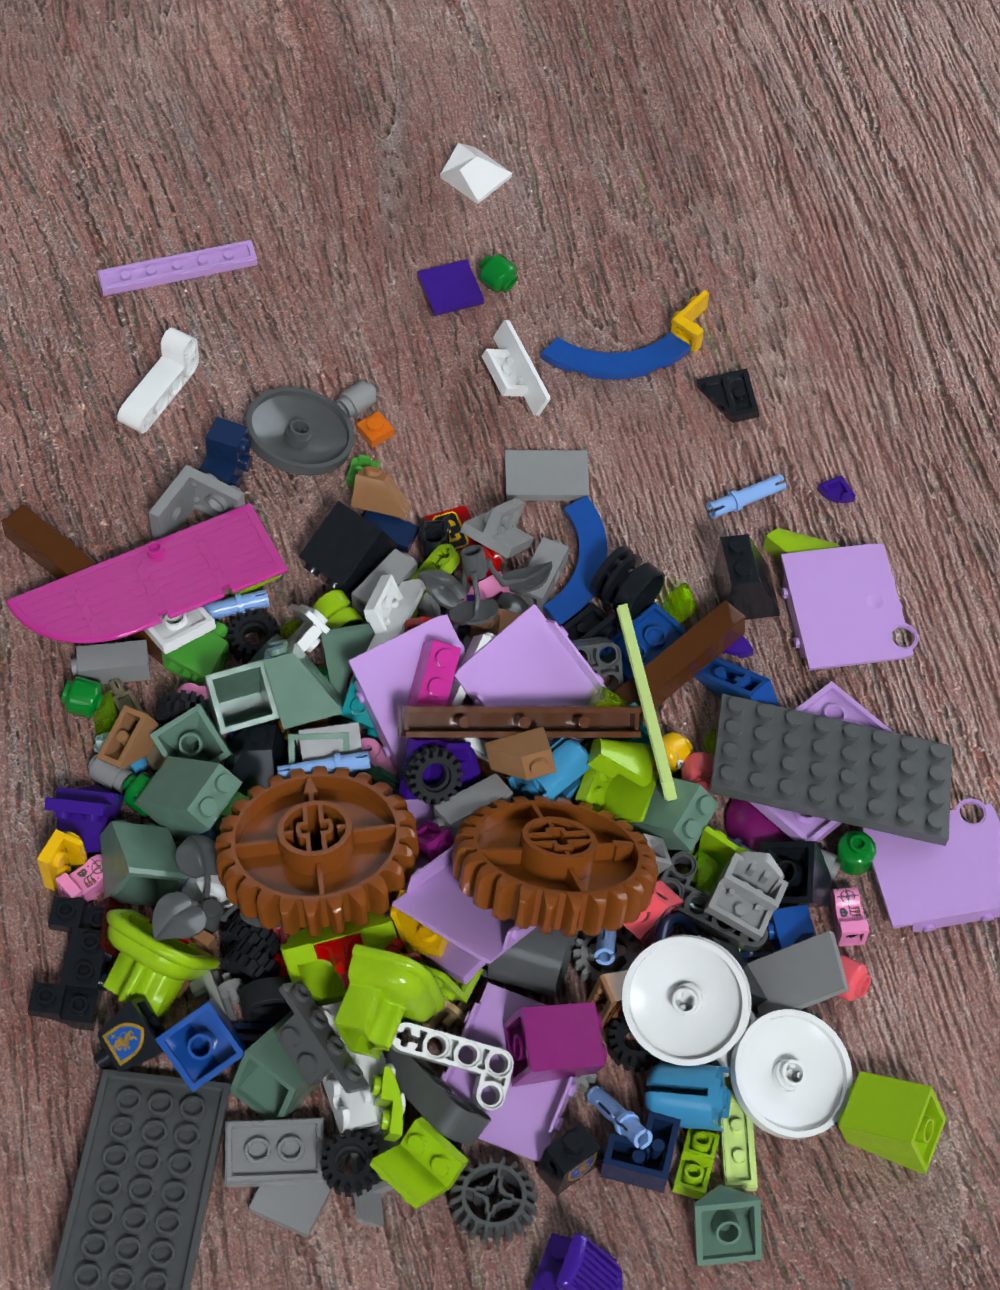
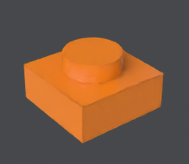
[356,411,394,448]

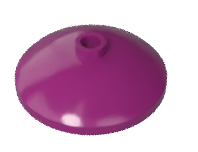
[725,798,794,852]

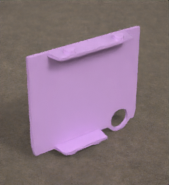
[780,543,918,671]
[454,604,612,744]
[348,614,498,773]
[862,798,1000,932]
[392,844,536,964]
[441,983,578,1162]

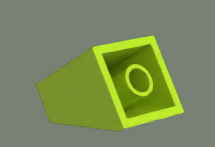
[838,1071,946,1175]

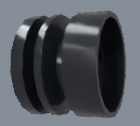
[590,546,665,621]

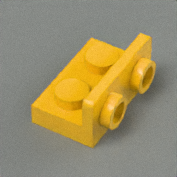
[37,829,87,892]

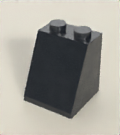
[298,501,398,594]
[713,534,780,620]

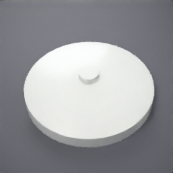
[622,935,751,1066]
[730,1009,853,1139]

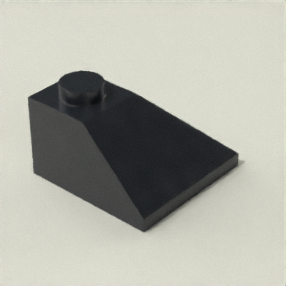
[224,724,286,796]
[760,841,831,907]

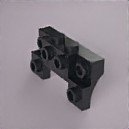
[27,896,116,1031]

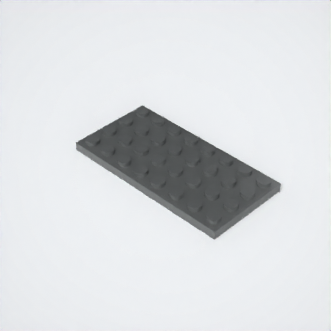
[709,693,952,846]
[50,1069,231,1290]

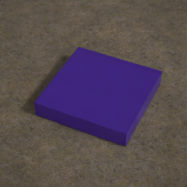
[417,259,484,316]

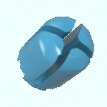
[508,738,591,802]
[645,1061,731,1131]

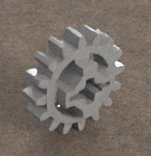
[573,928,640,987]

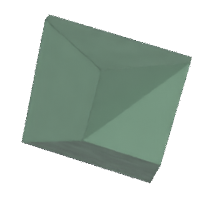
[150,703,232,763]
[694,1185,762,1266]

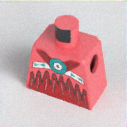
[623,880,684,945]

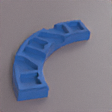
[541,332,691,380]
[543,495,608,627]

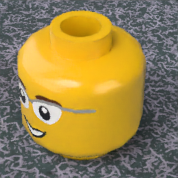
[653,732,693,774]

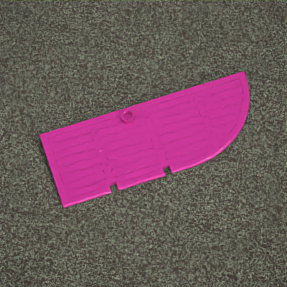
[6,503,288,643]

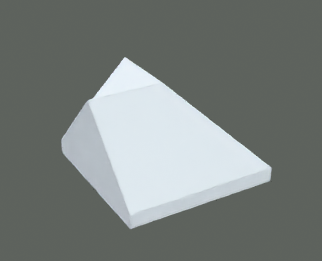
[440,143,512,204]

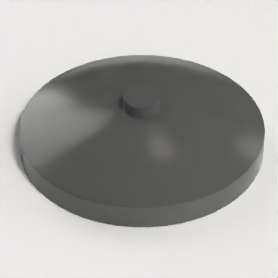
[244,387,355,476]

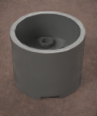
[482,927,579,1000]

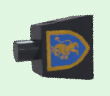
[94,996,166,1072]
[536,1123,604,1196]

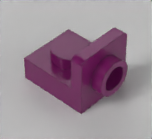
[416,821,454,863]

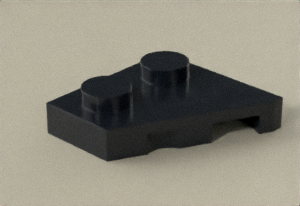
[696,368,759,423]

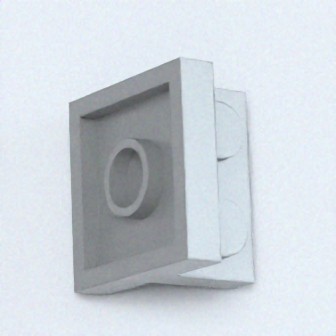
[460,498,534,559]

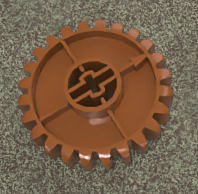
[215,766,419,937]
[452,796,658,937]

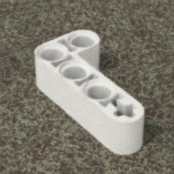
[117,327,199,433]
[391,1022,514,1111]

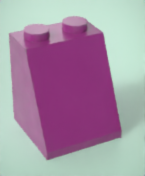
[503,1002,607,1087]

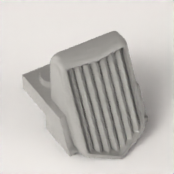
[704,851,789,942]

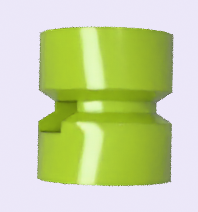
[313,590,365,630]

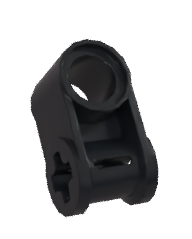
[420,517,450,562]

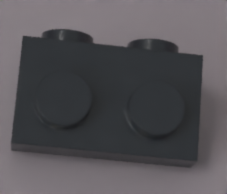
[563,603,618,655]

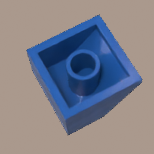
[155,997,248,1092]

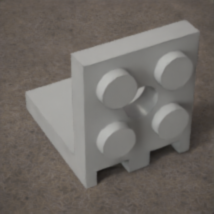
[149,464,245,541]

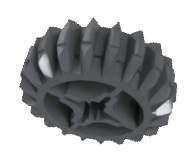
[449,1155,538,1246]

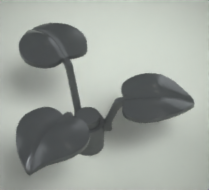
[435,545,553,626]
[416,569,530,653]
[152,835,283,941]

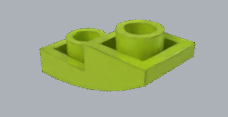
[370,1066,403,1142]
[672,1128,720,1200]

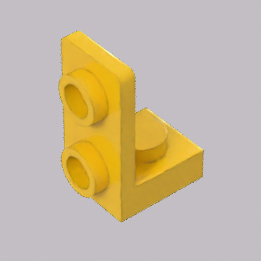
[670,290,709,353]
[390,890,448,957]

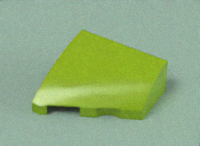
[763,528,841,563]
[587,738,653,788]

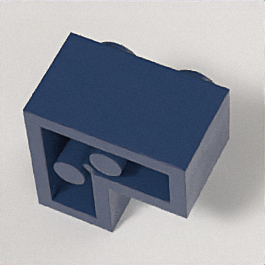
[199,417,253,488]
[600,1111,681,1193]

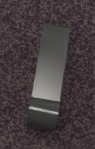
[571,637,623,696]
[658,851,768,952]
[384,1040,491,1147]

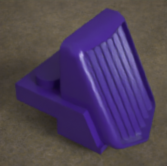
[398,738,481,802]
[44,785,124,853]
[531,1232,623,1290]

